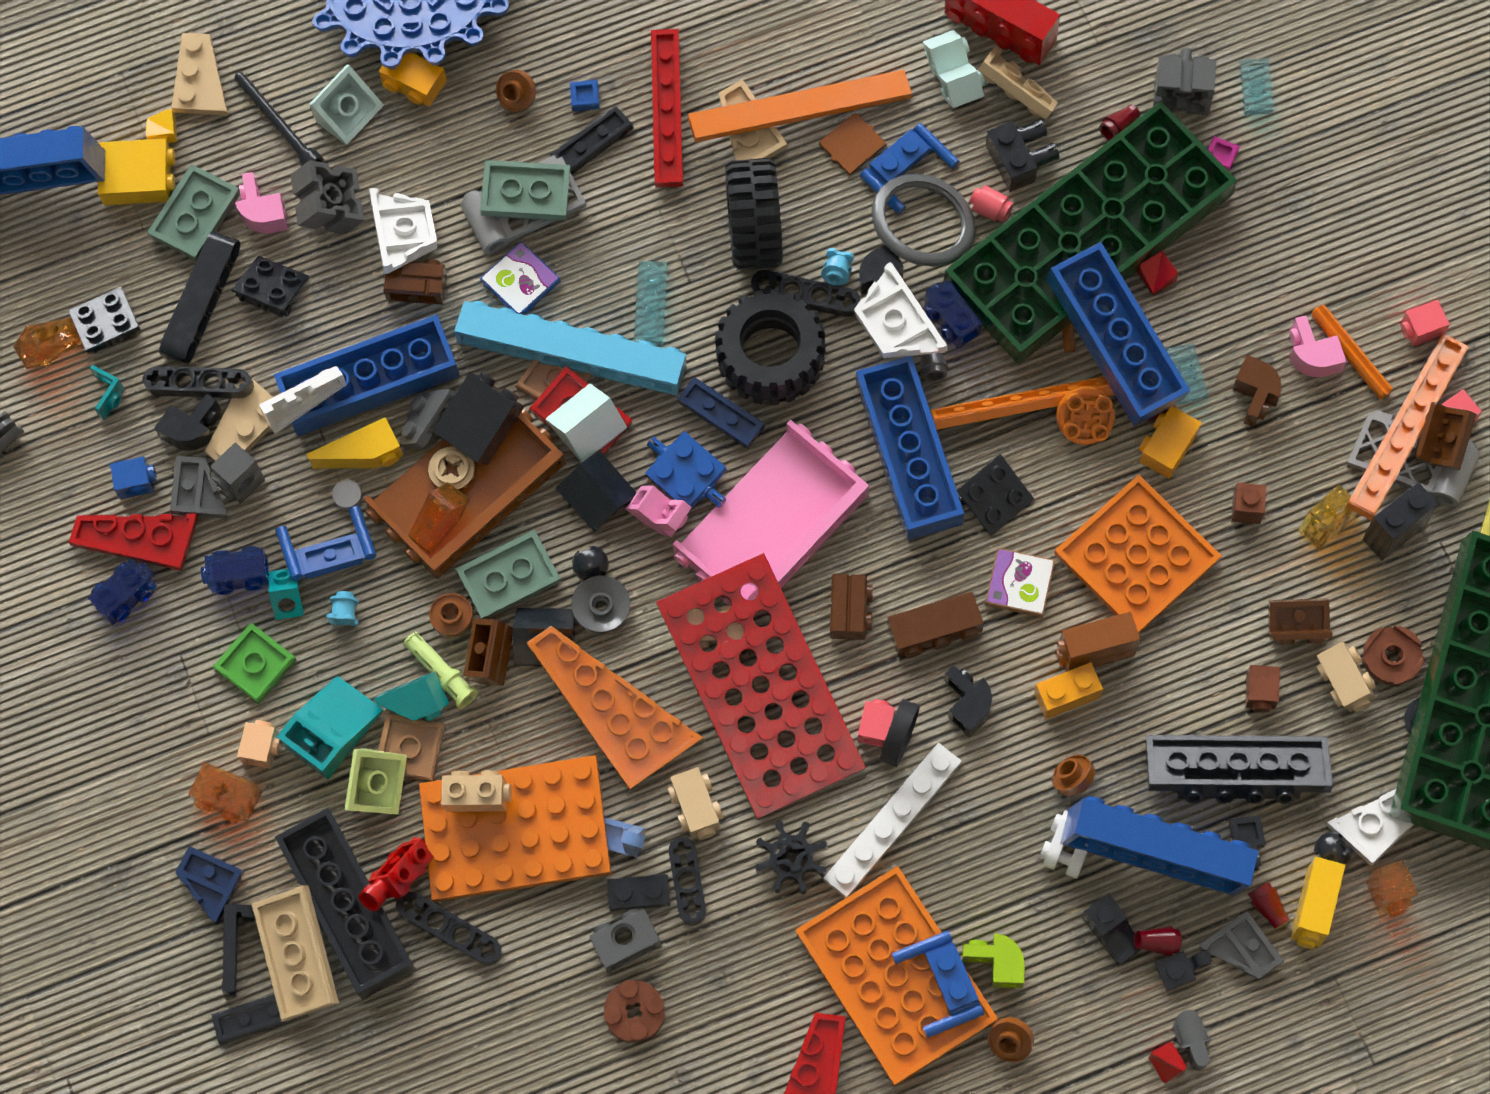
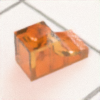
[13,318,83,369]

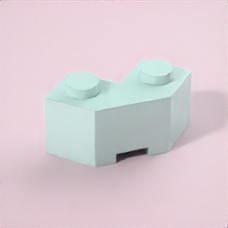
[923,30,985,108]

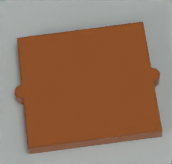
[819,112,886,175]

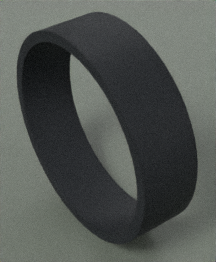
[880,699,920,767]

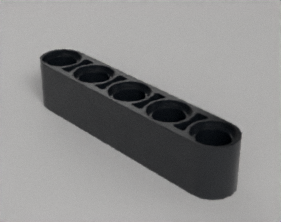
[159,231,240,364]

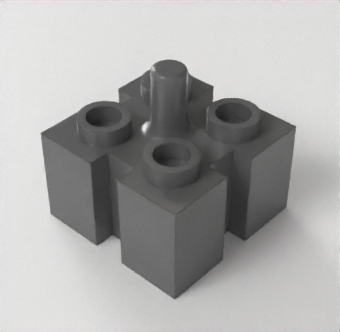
[1153,48,1217,115]
[290,160,364,234]

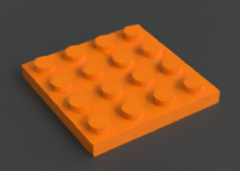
[1054,474,1222,634]

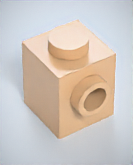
[237,720,281,769]

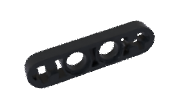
[751,270,860,317]
[142,366,254,398]
[396,892,502,966]

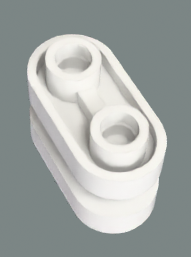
[1039,810,1088,879]

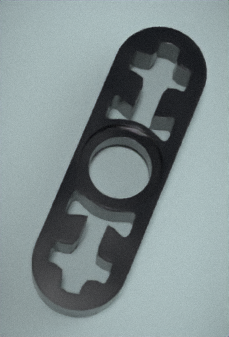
[669,837,706,926]

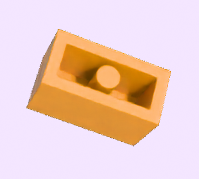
[379,52,447,107]
[1139,406,1202,479]
[1034,663,1103,720]

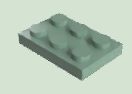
[480,160,570,221]
[147,164,240,261]
[456,529,561,619]

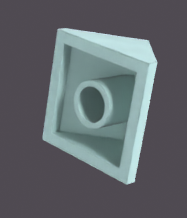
[309,65,384,145]
[545,384,627,463]

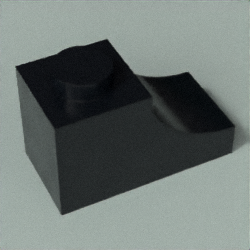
[1082,893,1143,967]

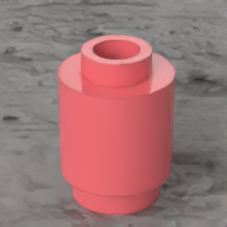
[969,185,1014,223]

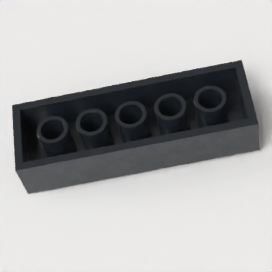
[275,808,417,1000]

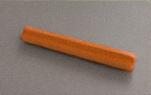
[1311,304,1393,399]

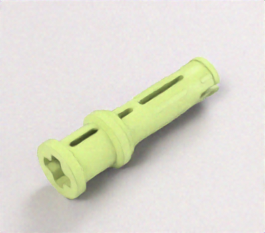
[403,632,478,709]

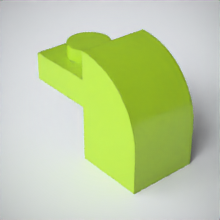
[962,933,1025,989]

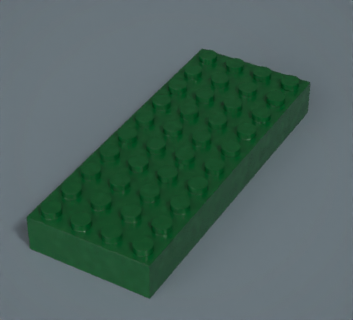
[944,101,1237,365]
[1389,530,1490,850]

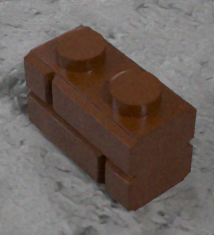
[384,259,447,305]
[830,574,873,640]
[463,618,513,686]

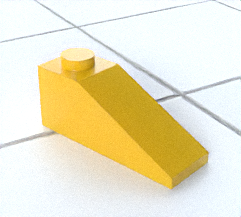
[306,417,403,469]

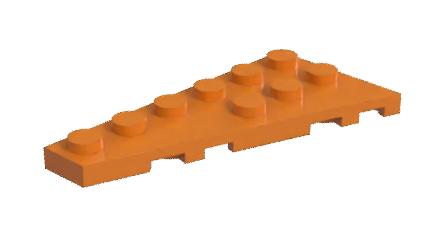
[527,626,703,790]

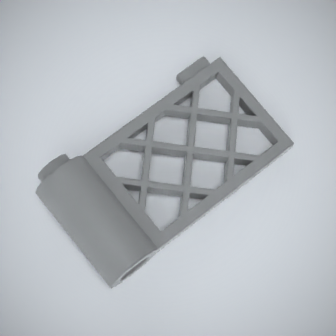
[460,155,587,254]
[1347,410,1480,507]

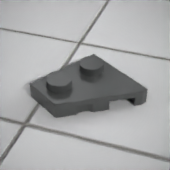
[399,389,456,450]
[170,456,227,519]
[1199,911,1284,980]

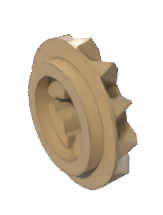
[428,446,475,492]

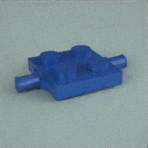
[645,431,727,511]

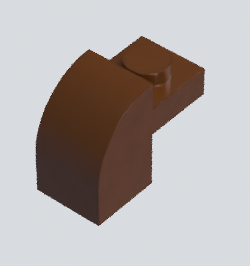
[1233,355,1282,427]

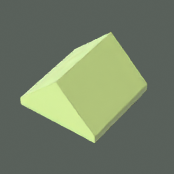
[345,748,407,815]

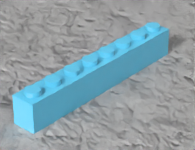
[454,301,687,396]

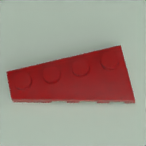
[69,513,199,571]

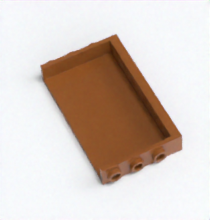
[364,389,566,580]

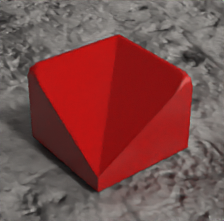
[1137,251,1178,295]
[1148,1042,1187,1083]

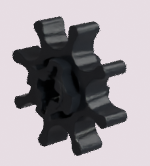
[755,821,827,894]

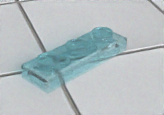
[634,261,668,346]

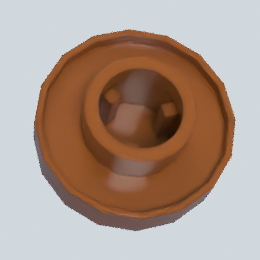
[496,69,536,112]
[429,593,473,637]
[1052,754,1095,796]
[988,1017,1034,1063]

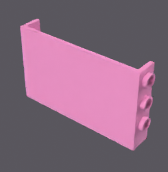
[673,420,869,618]

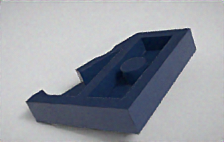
[175,846,244,924]

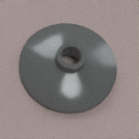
[571,576,630,633]

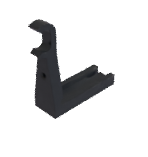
[222,904,256,997]

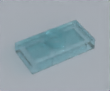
[1240,58,1274,115]
[1166,343,1209,405]

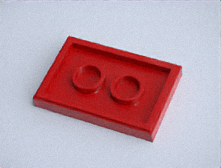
[529,366,633,455]

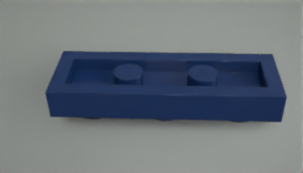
[677,377,765,449]

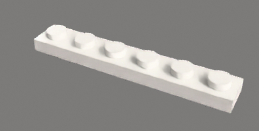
[823,742,962,898]

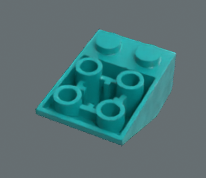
[276,675,384,780]

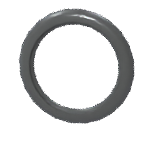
[871,174,975,267]

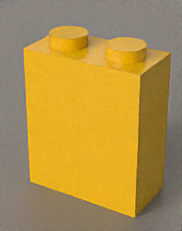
[98,138,176,205]
[1290,856,1345,949]

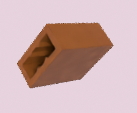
[1055,612,1140,672]

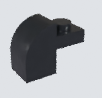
[859,245,904,295]
[154,394,221,451]
[944,665,992,738]

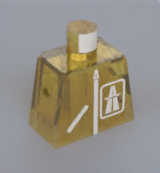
[1298,485,1358,550]

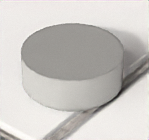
[332,480,363,510]

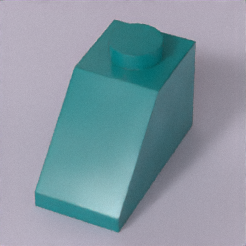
[374,671,449,721]

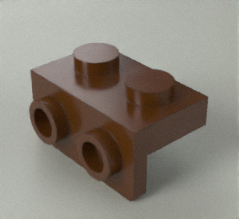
[1416,402,1477,470]
[1268,598,1333,645]

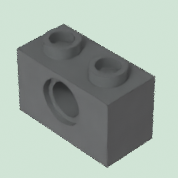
[210,442,265,504]
[590,908,662,974]

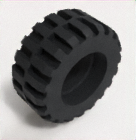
[725,158,783,270]
[715,289,826,405]

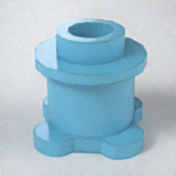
[821,248,854,286]
[326,591,359,626]

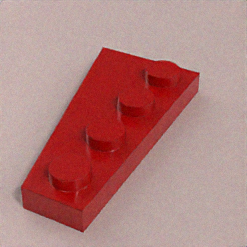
[784,1012,846,1094]

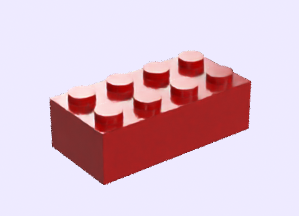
[944,0,1060,66]

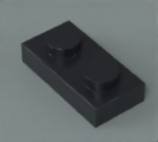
[607,874,670,911]

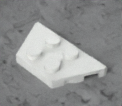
[369,188,437,274]
[854,262,948,358]

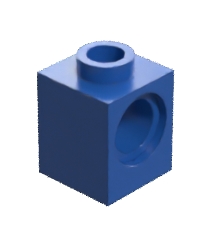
[110,456,157,500]

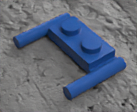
[859,123,960,215]
[275,505,377,581]
[891,930,984,1038]

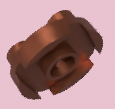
[1362,626,1424,687]
[604,980,665,1043]

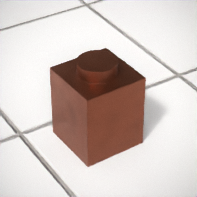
[1231,482,1267,524]
[1245,665,1280,713]

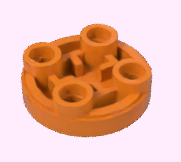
[1056,386,1115,445]

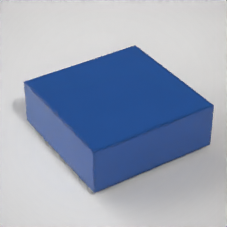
[570,80,600,111]

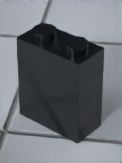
[433,372,525,465]
[1362,482,1438,561]

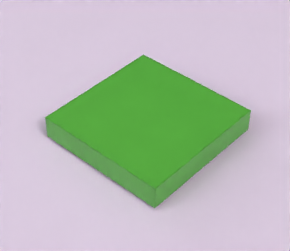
[213,623,297,705]

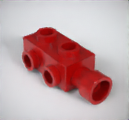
[359,837,434,911]

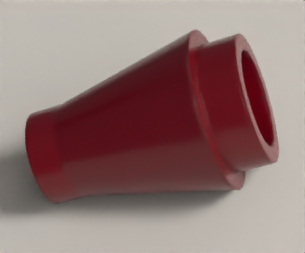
[1099,104,1141,141]
[1248,881,1289,929]
[1134,926,1182,956]

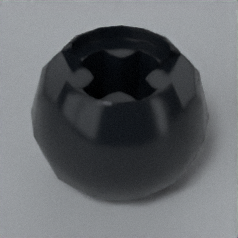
[572,546,609,581]
[1314,832,1352,866]

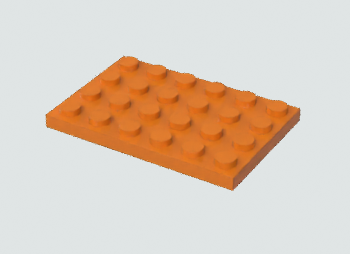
[419,755,612,902]
[795,866,998,1087]

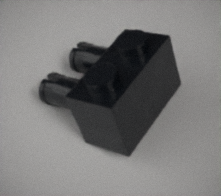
[986,119,1060,192]

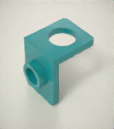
[90,365,125,420]
[268,568,304,620]

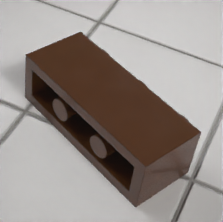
[887,591,984,658]

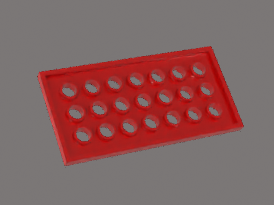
[656,553,866,819]

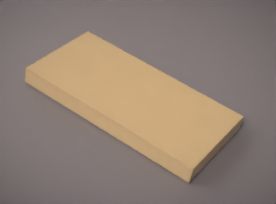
[252,885,339,1022]

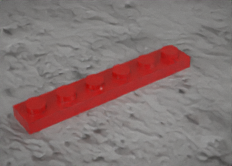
[651,29,683,188]

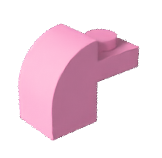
[235,172,289,234]
[1289,315,1346,377]
[626,486,691,537]

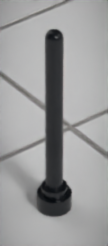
[234,72,324,166]

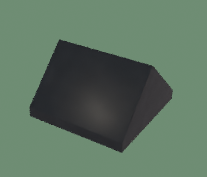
[556,450,637,532]
[513,608,576,666]

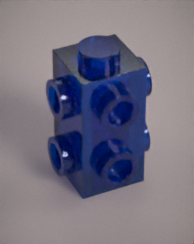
[923,279,982,349]
[201,546,269,595]
[87,558,157,626]

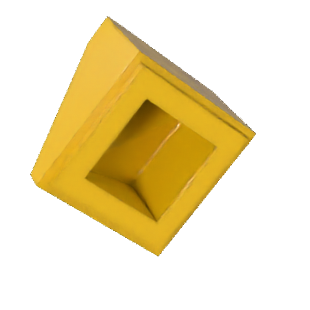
[146,109,178,143]

